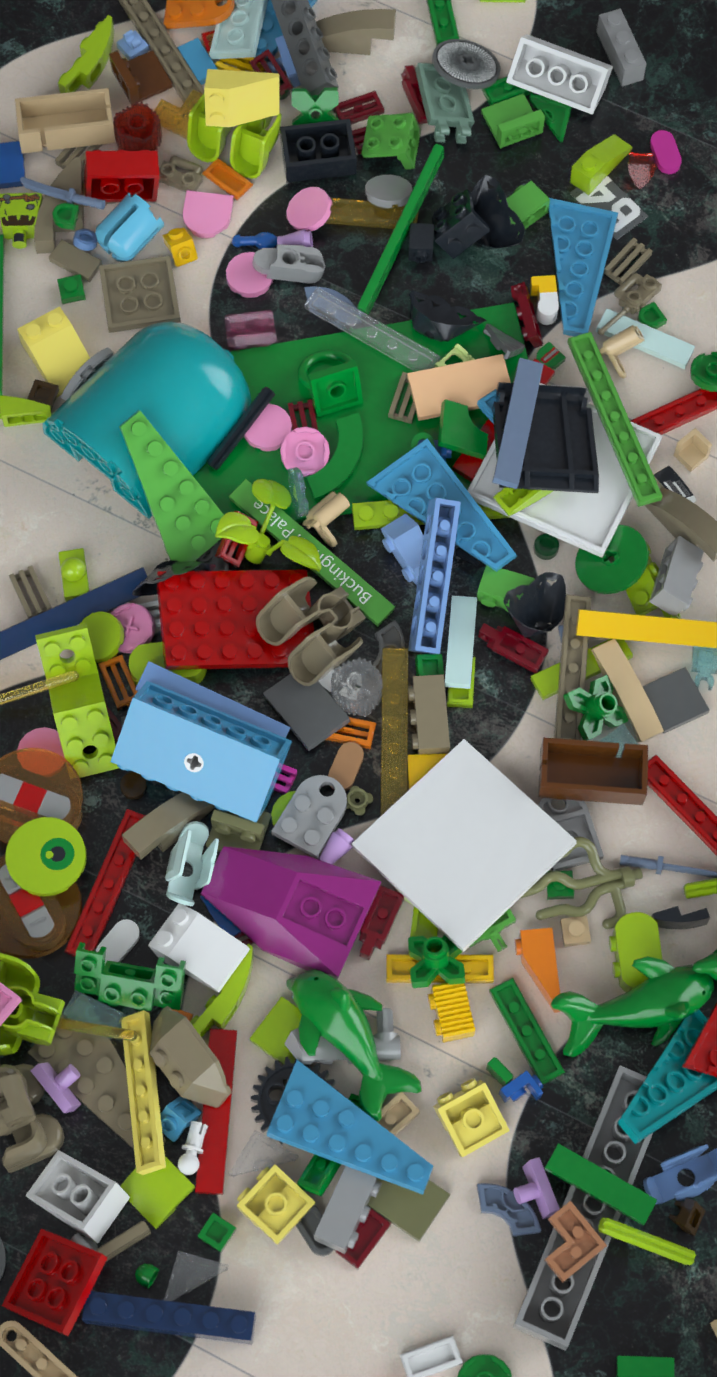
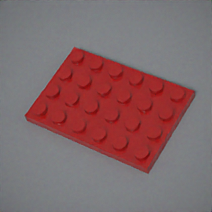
[156,570,314,670]

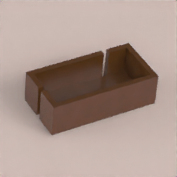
[538,737,648,805]

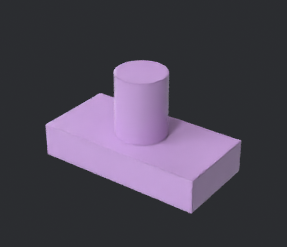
[31,1062,81,1113]
[514,1157,560,1219]

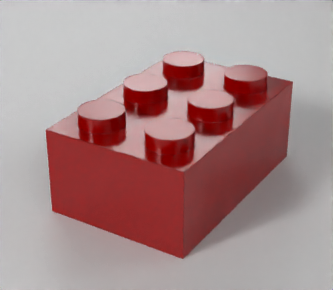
[84,149,160,202]

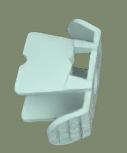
[165,821,219,906]

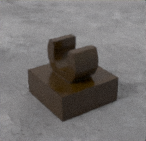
[27,379,59,410]
[669,1197,705,1236]

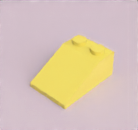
[204,69,280,127]
[17,306,90,398]

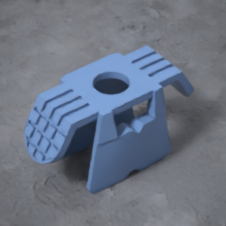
[643,1144,717,1205]

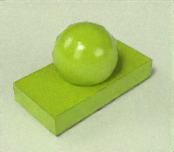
[58,548,90,601]

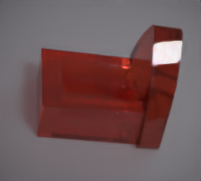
[627,152,657,189]

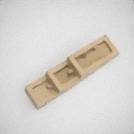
[591,639,664,742]

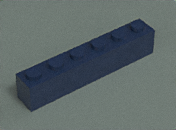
[82,1291,256,1345]

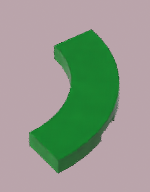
[306,412,363,502]

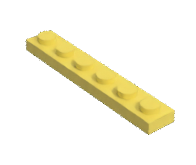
[121,1010,166,1175]

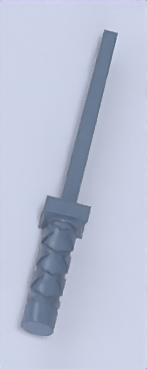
[20,177,106,210]
[620,855,717,878]

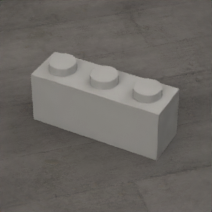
[597,8,646,86]
[649,536,704,617]
[314,1166,382,1254]

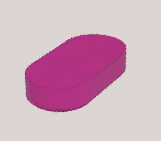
[650,130,682,174]

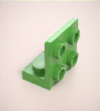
[482,94,545,148]
[361,113,421,169]

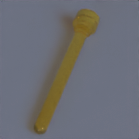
[0,671,79,705]
[13,1006,137,1041]

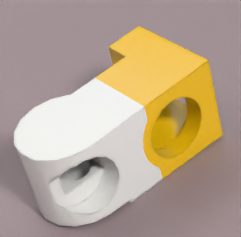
[530,275,559,325]

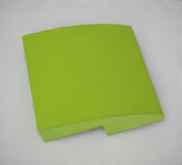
[120,1156,195,1229]

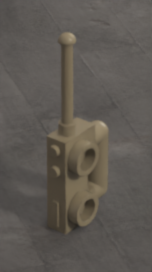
[159,156,203,192]
[598,273,662,335]

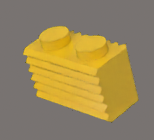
[427,983,475,1043]

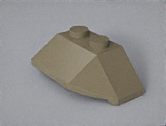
[149,1006,232,1108]

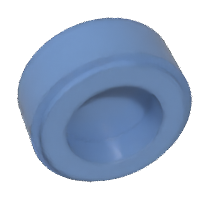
[73,229,97,251]

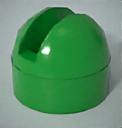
[135,1264,159,1289]

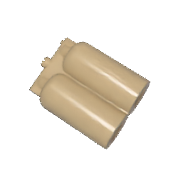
[599,325,645,379]
[303,491,350,547]

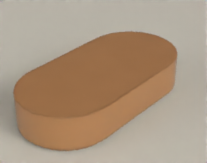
[328,742,364,791]

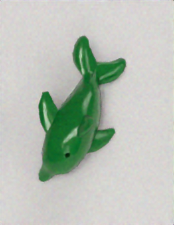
[551,956,714,1057]
[286,970,422,1122]

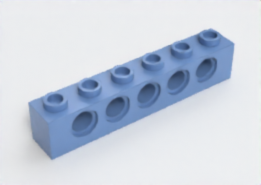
[408,498,461,654]

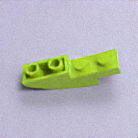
[58,15,114,93]
[190,944,254,1038]

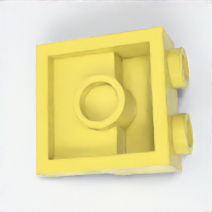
[433,1078,510,1158]
[237,1164,316,1245]

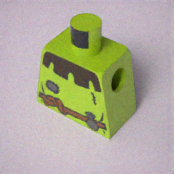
[0,193,43,249]

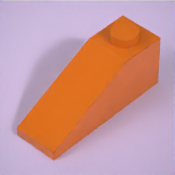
[515,928,560,1013]

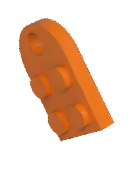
[164,0,235,29]

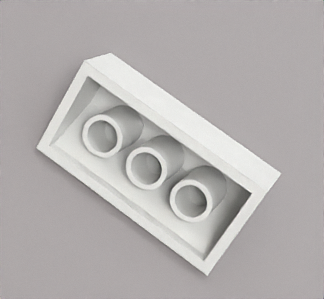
[506,34,613,114]

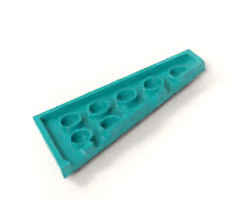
[617,1010,717,1144]

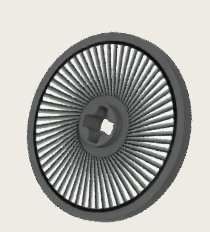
[432,39,500,89]

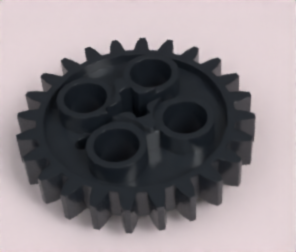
[250,1057,339,1147]

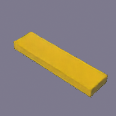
[386,954,494,983]

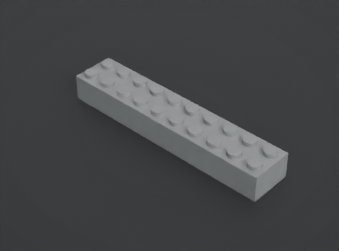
[513,1065,653,1351]

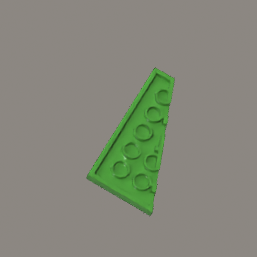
[119,410,224,562]

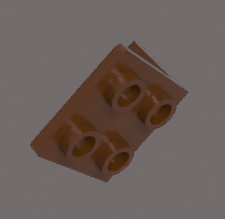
[109,50,173,105]

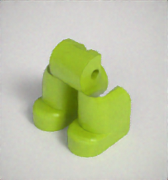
[187,92,282,179]
[0,953,65,1055]

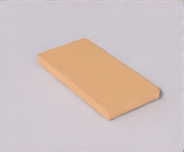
[407,354,511,421]

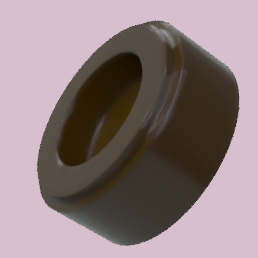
[120,772,147,800]

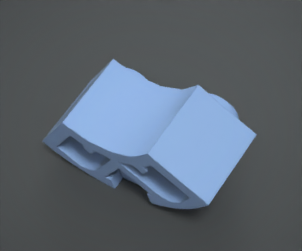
[381,514,424,585]

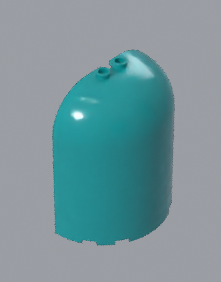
[42,322,251,519]

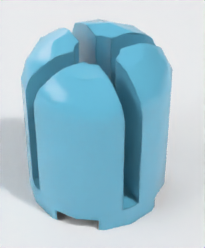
[95,193,164,262]

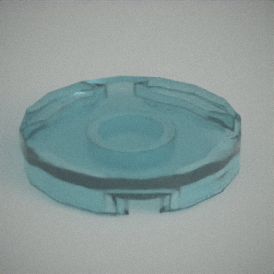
[288,467,309,517]

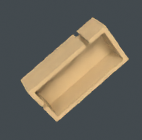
[15,88,116,154]

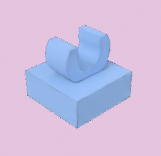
[117,30,149,60]

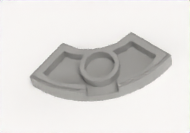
[61,347,114,401]

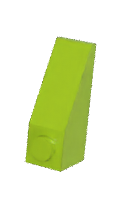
[570,135,632,195]

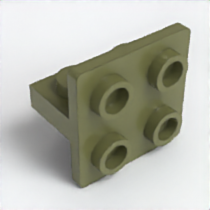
[206,810,271,852]

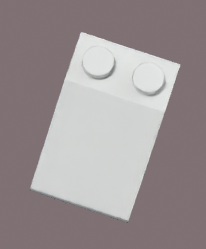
[148,903,250,993]
[25,1150,130,1244]

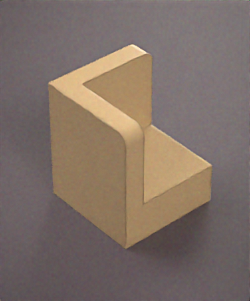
[673,428,712,472]

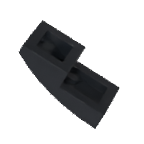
[651,906,710,929]

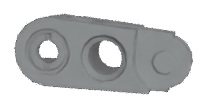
[252,245,325,283]

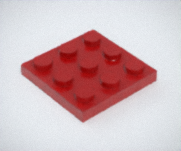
[2,1229,108,1336]

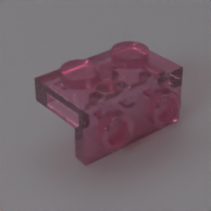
[225,310,277,349]

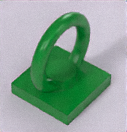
[298,350,364,417]

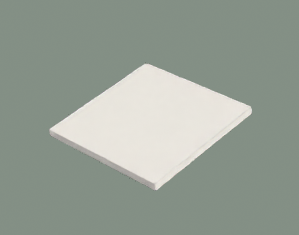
[467,383,663,558]
[352,739,577,952]

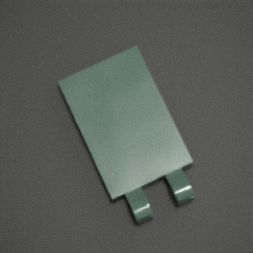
[415,63,474,144]

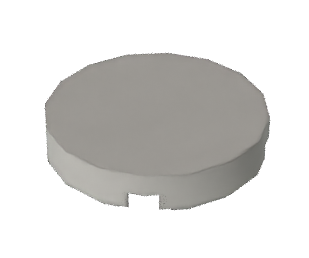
[365,175,412,208]

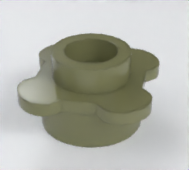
[346,786,373,816]

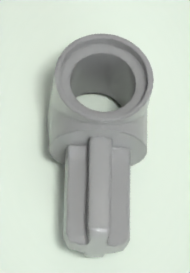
[373,1008,401,1061]

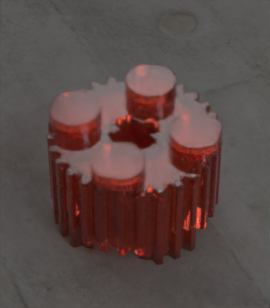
[113,102,162,151]

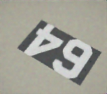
[570,176,649,240]

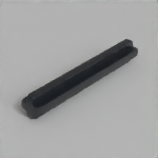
[207,387,275,470]

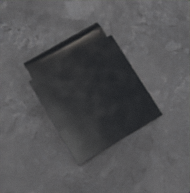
[492,382,599,493]

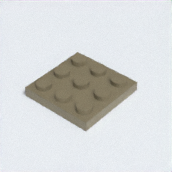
[99,255,181,333]

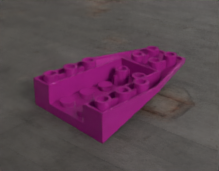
[201,846,381,980]

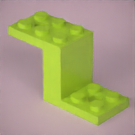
[35,623,119,780]

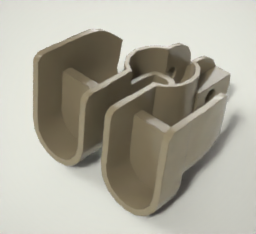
[256,577,366,686]
[0,1064,64,1173]

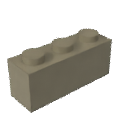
[408,674,450,755]

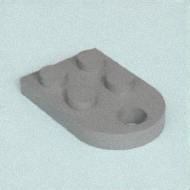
[271,775,347,859]
[538,798,604,871]

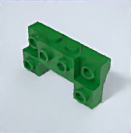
[74,942,186,1011]

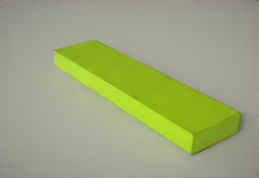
[531,638,633,700]

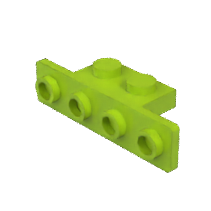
[626,542,681,618]

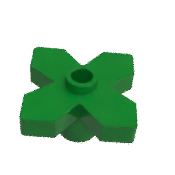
[291,87,339,125]
[563,675,628,741]
[408,935,466,988]

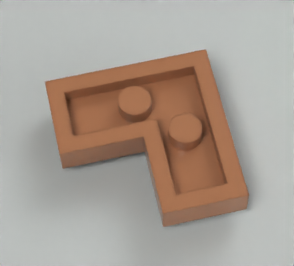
[545,1201,607,1283]

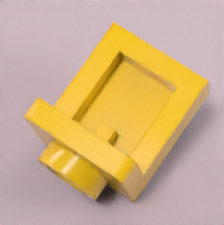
[162,227,198,267]

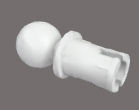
[178,1121,208,1175]

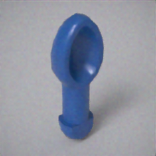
[232,232,277,249]

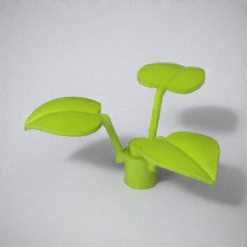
[215,479,321,572]

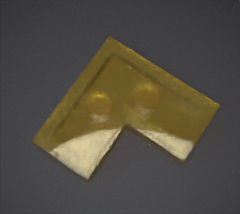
[149,89,203,140]

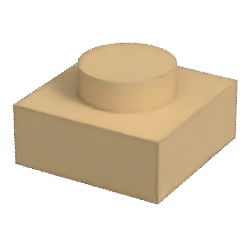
[560,916,591,947]

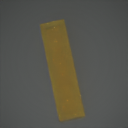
[325,198,418,229]

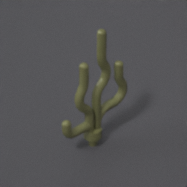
[519,837,643,929]

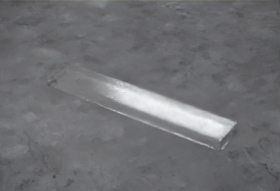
[304,287,440,372]

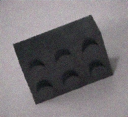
[280,119,357,183]

